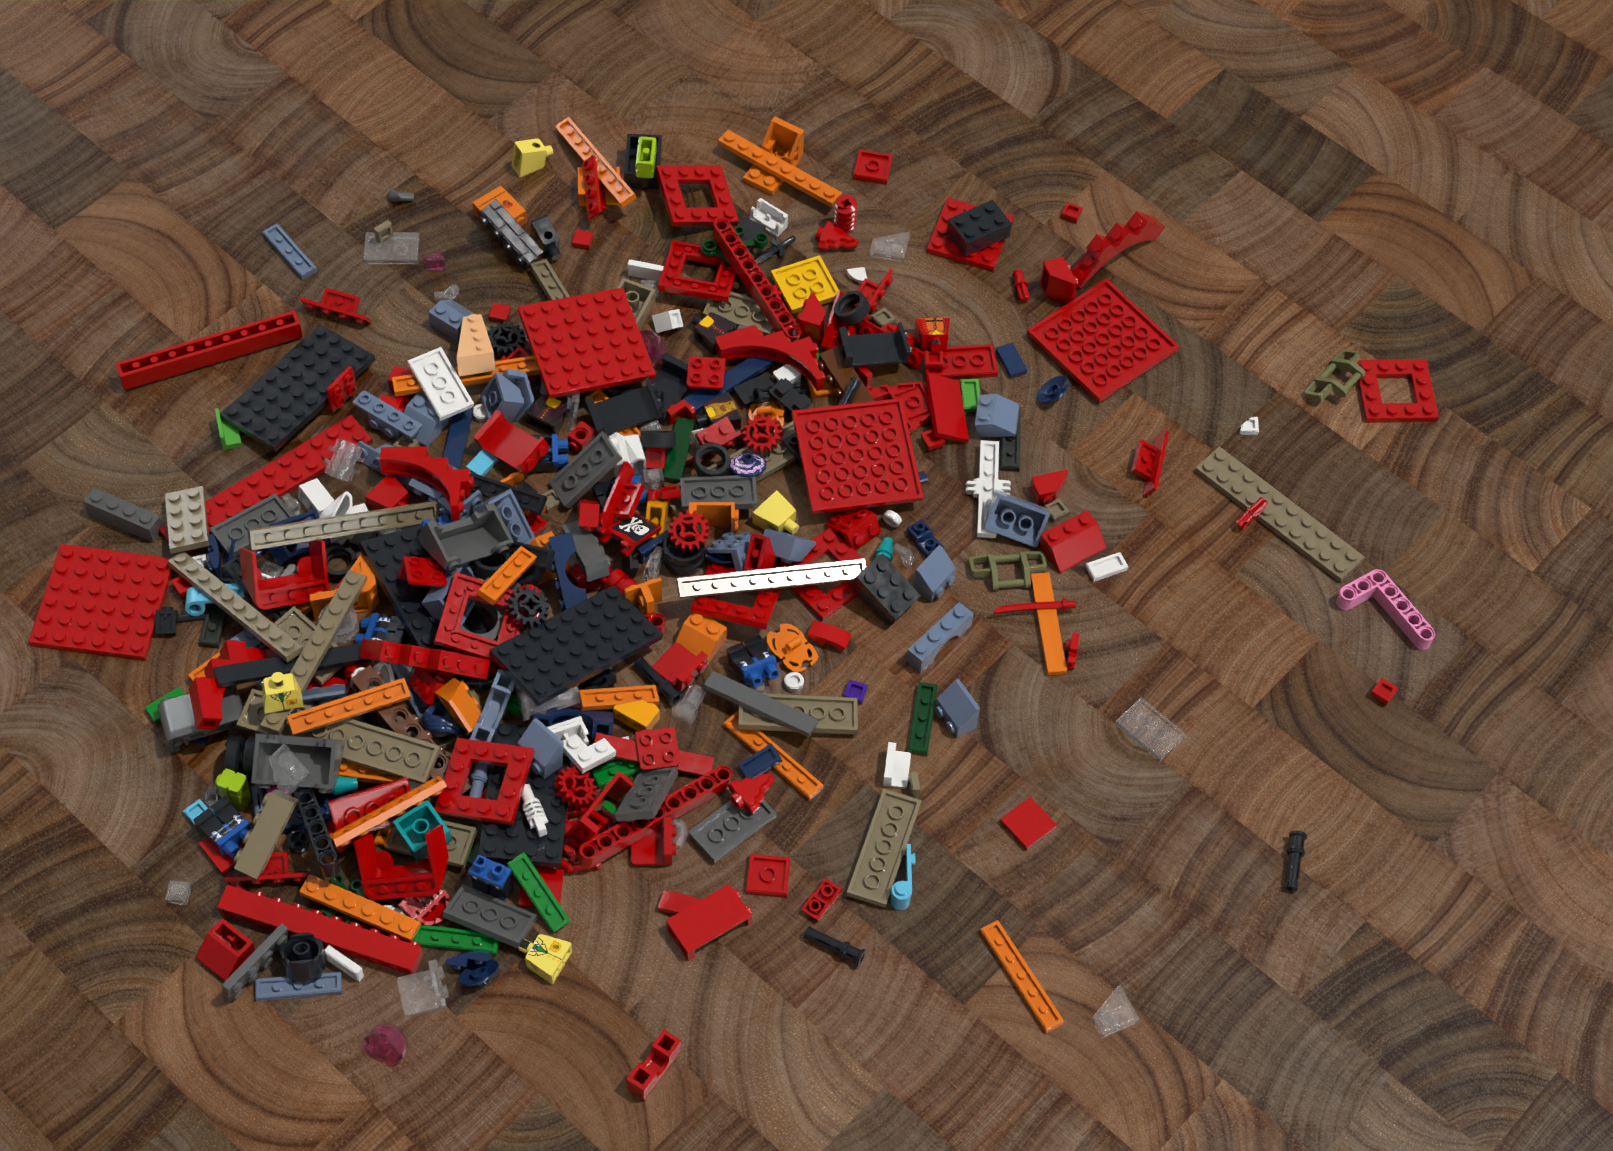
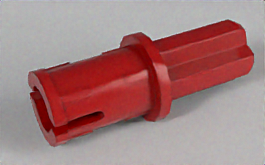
[1012,269,1030,302]
[1235,497,1268,530]

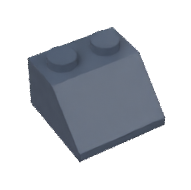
[428,300,475,342]
[480,372,524,423]
[404,393,449,447]
[975,394,1020,438]
[763,529,816,564]
[914,545,956,603]
[935,678,980,738]
[517,718,564,779]

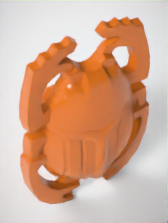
[748,400,784,434]
[767,624,819,673]

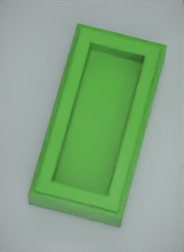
[960,379,980,413]

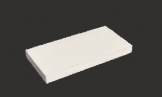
[407,347,474,421]

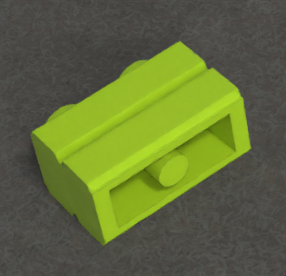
[636,137,657,178]
[215,768,252,811]

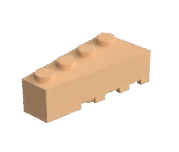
[457,314,496,376]

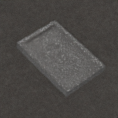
[363,232,420,264]
[1115,697,1186,761]

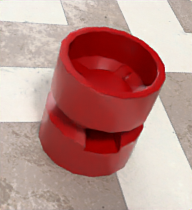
[604,569,638,594]

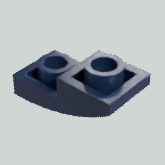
[907,519,944,558]
[206,534,222,577]
[445,950,492,970]

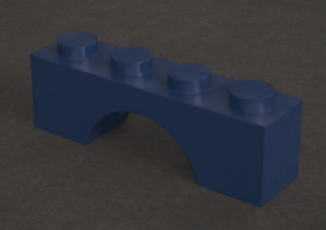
[545,532,588,611]
[533,705,614,739]

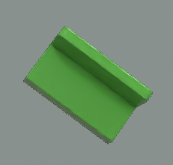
[215,408,242,450]

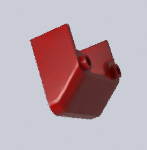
[239,540,329,609]
[354,825,449,900]

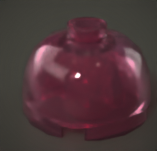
[640,330,665,366]
[364,1023,408,1067]

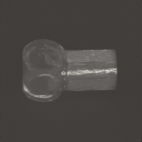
[672,685,706,725]

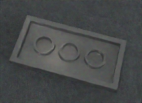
[549,431,622,509]
[680,475,758,511]
[209,493,294,557]
[615,767,678,822]
[688,800,777,863]
[443,884,537,948]
[222,923,288,1002]

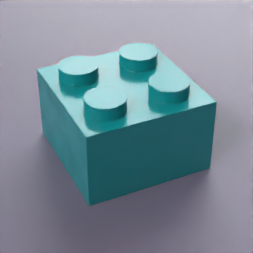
[392,800,452,862]

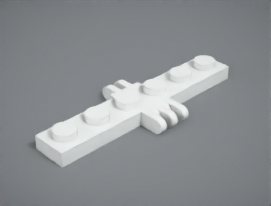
[966,440,1011,538]

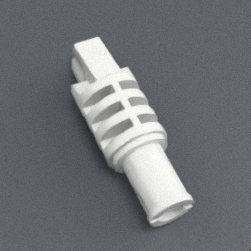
[521,784,548,837]

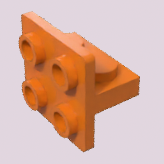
[624,578,662,615]

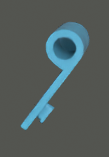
[185,583,245,616]
[890,844,915,910]

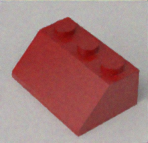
[1038,510,1107,574]

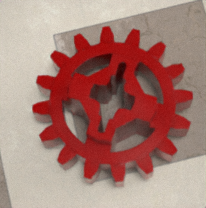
[742,414,783,454]
[668,510,710,552]
[554,766,597,809]

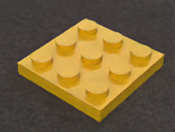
[771,255,839,314]

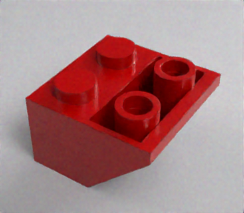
[1039,256,1078,305]
[796,293,826,347]
[196,918,256,981]

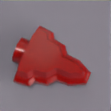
[815,221,859,250]
[727,773,775,814]

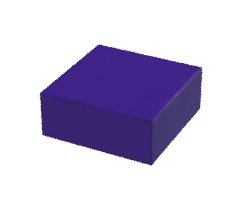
[844,680,868,705]

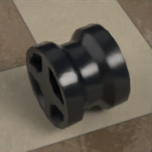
[287,829,310,855]

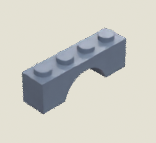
[906,602,974,673]
[470,669,516,742]

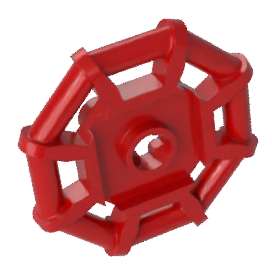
[561,805,612,874]

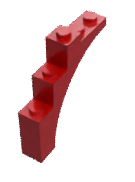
[1071,211,1165,288]
[715,324,826,391]
[380,446,474,521]
[359,639,490,680]
[189,640,279,730]

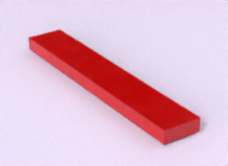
[594,733,714,777]

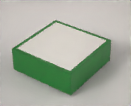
[602,800,622,825]

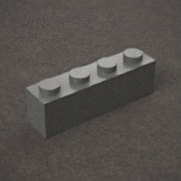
[84,488,163,543]
[562,520,611,582]

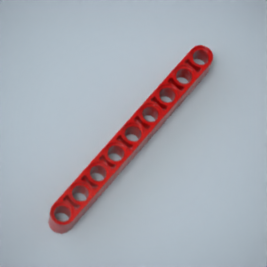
[712,218,801,342]
[578,765,733,868]

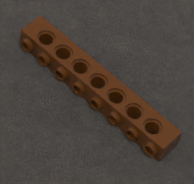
[350,665,471,796]

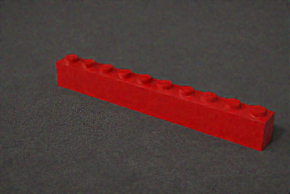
[115,310,303,390]
[217,885,424,977]

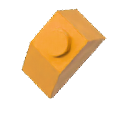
[646,499,669,541]
[613,700,660,731]

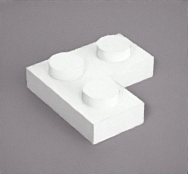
[563,734,616,774]

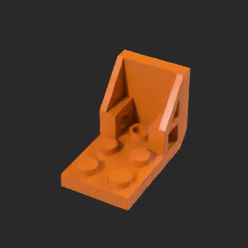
[743,116,804,196]
[309,553,380,621]

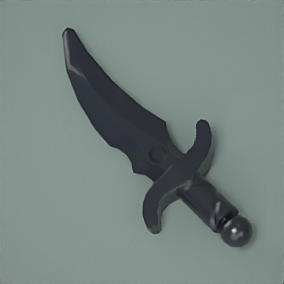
[754,235,796,264]

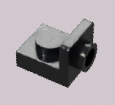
[155,606,178,634]

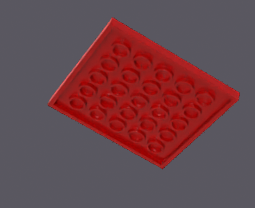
[1027,278,1179,403]
[518,287,656,399]
[792,398,924,514]
[28,544,173,661]

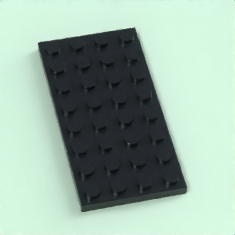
[220,324,376,452]
[358,525,490,652]
[489,585,663,706]
[478,723,571,868]

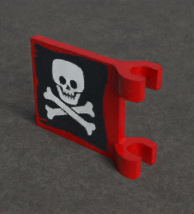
[598,512,661,556]

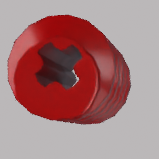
[834,195,857,233]

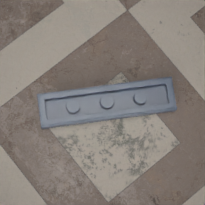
[262,224,317,280]
[256,972,342,1001]

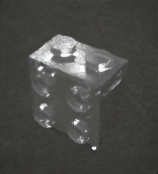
[397,959,449,1017]

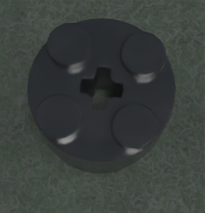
[280,933,326,982]

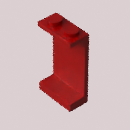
[473,410,550,475]
[564,771,634,849]
[666,884,753,961]

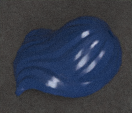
[422,702,467,737]

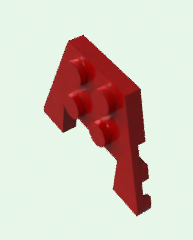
[866,382,931,435]

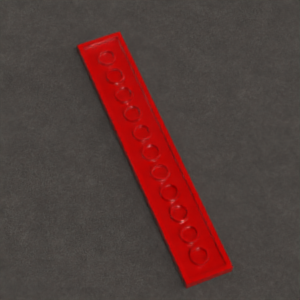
[159,415,373,554]

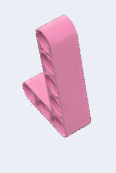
[1336,569,1435,650]

